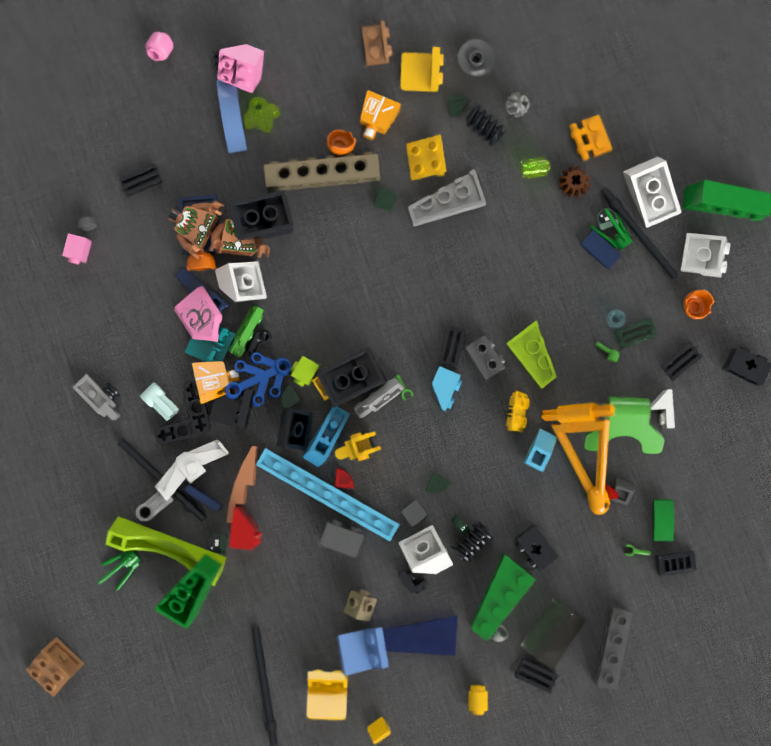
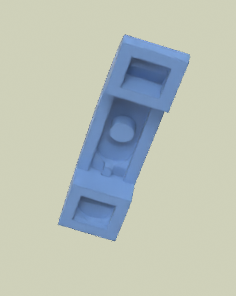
[217,80,248,154]

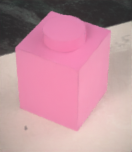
[62,234,92,265]

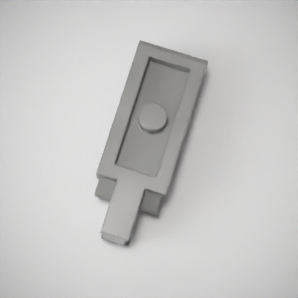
[73,374,121,421]
[353,378,405,419]

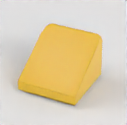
[367,717,391,744]

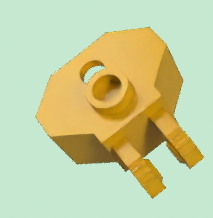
[335,431,381,461]

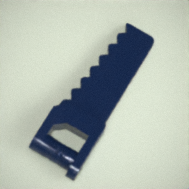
[175,268,229,312]

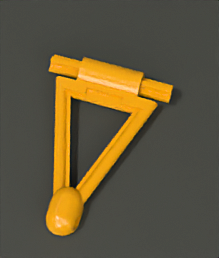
[541,402,615,515]

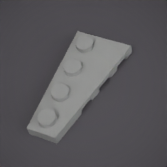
[408,169,486,227]

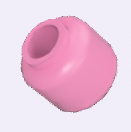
[145,32,174,61]

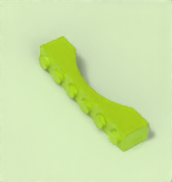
[106,516,227,586]

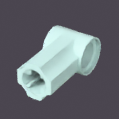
[140,382,179,421]

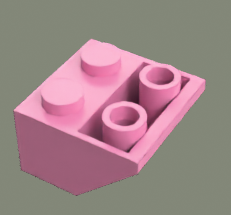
[218,44,264,93]

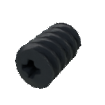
[466,104,507,147]
[450,521,494,562]

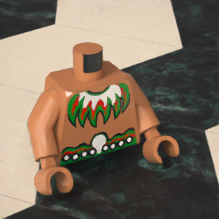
[169,201,224,259]
[209,218,270,258]

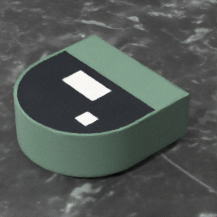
[597,209,619,231]

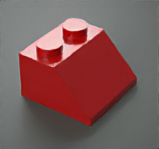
[229,506,262,550]

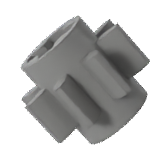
[505,92,529,118]

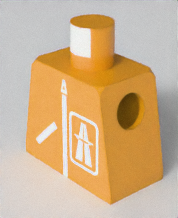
[360,90,401,140]
[192,361,239,404]

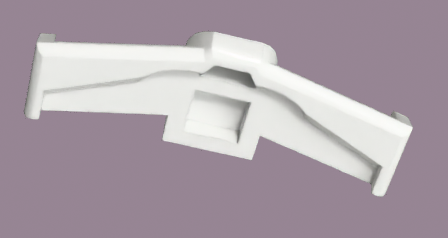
[155,440,229,502]

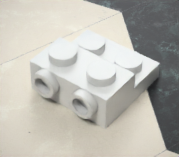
[681,233,730,277]

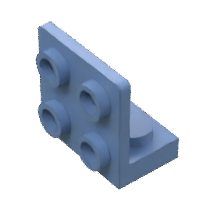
[337,627,389,675]

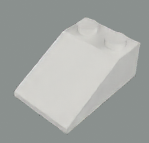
[623,157,682,228]

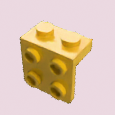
[400,47,444,92]
[307,670,348,720]

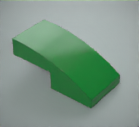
[652,499,674,541]

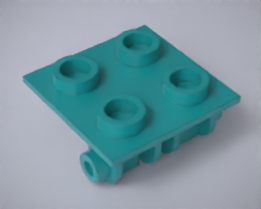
[185,326,235,362]

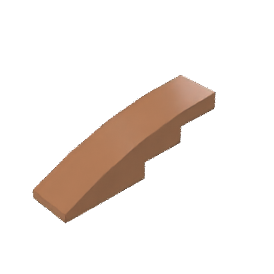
[226,446,258,523]

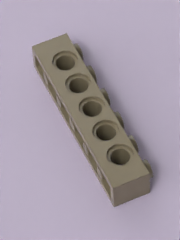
[264,152,380,192]

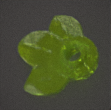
[244,97,281,133]

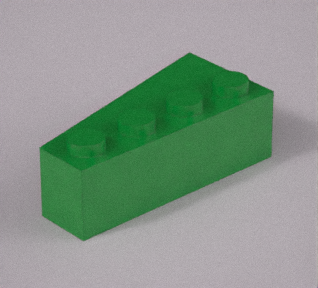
[682,180,771,221]
[470,553,536,641]
[154,554,222,629]

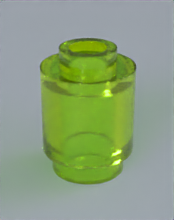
[521,157,550,179]

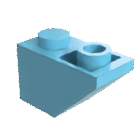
[431,366,462,411]
[522,429,557,472]

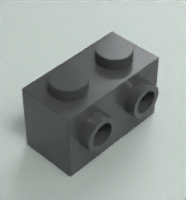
[464,336,505,381]
[319,520,364,558]

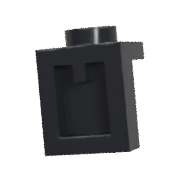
[398,569,427,594]

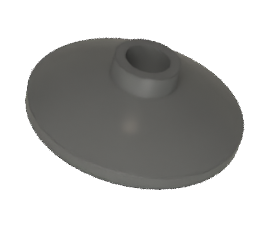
[458,39,495,77]

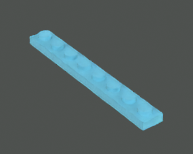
[256,448,400,541]

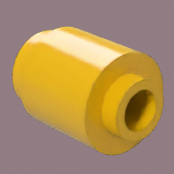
[468,685,488,715]

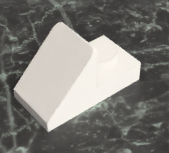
[650,389,675,429]

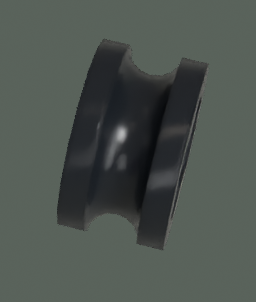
[102,382,120,401]

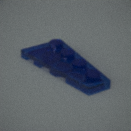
[382,615,458,656]

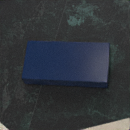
[580,230,621,270]
[185,484,224,511]

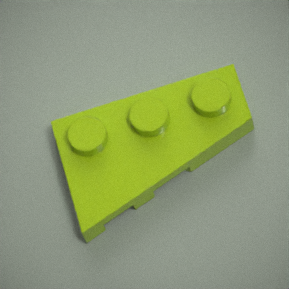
[506,320,557,389]

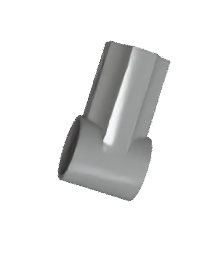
[136,492,174,521]

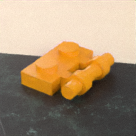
[569,115,613,161]

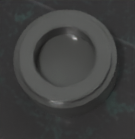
[76,217,97,231]

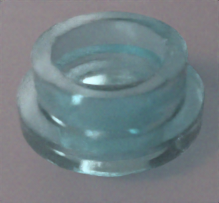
[606,309,626,329]

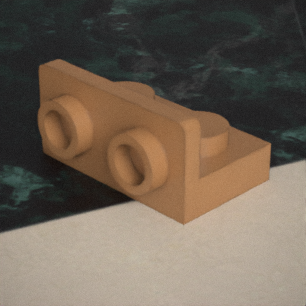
[362,20,392,66]

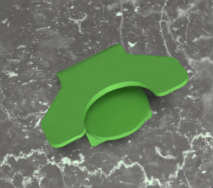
[584,397,664,454]

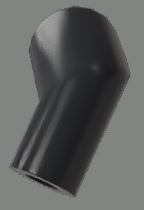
[246,330,271,353]

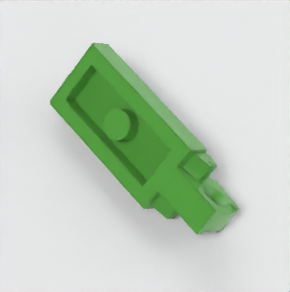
[229,305,264,357]

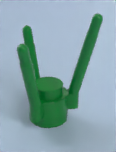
[590,208,633,250]
[97,550,141,591]

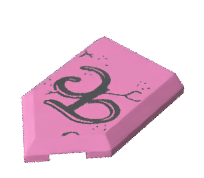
[174,286,222,342]

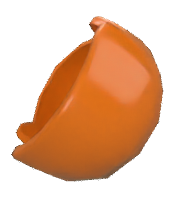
[326,130,356,156]
[186,251,216,271]
[683,290,714,320]

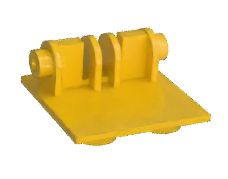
[406,135,446,181]
[506,391,530,433]

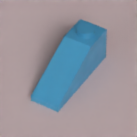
[302,406,350,467]

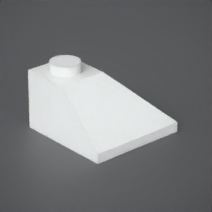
[215,262,267,302]
[398,525,453,574]

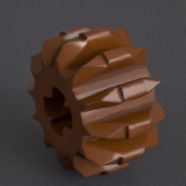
[558,166,591,198]

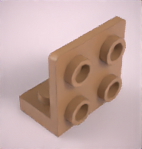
[26,637,85,697]

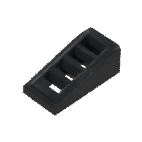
[655,551,697,576]

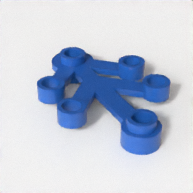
[224,352,292,407]

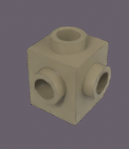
[344,589,377,622]

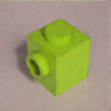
[290,356,320,387]

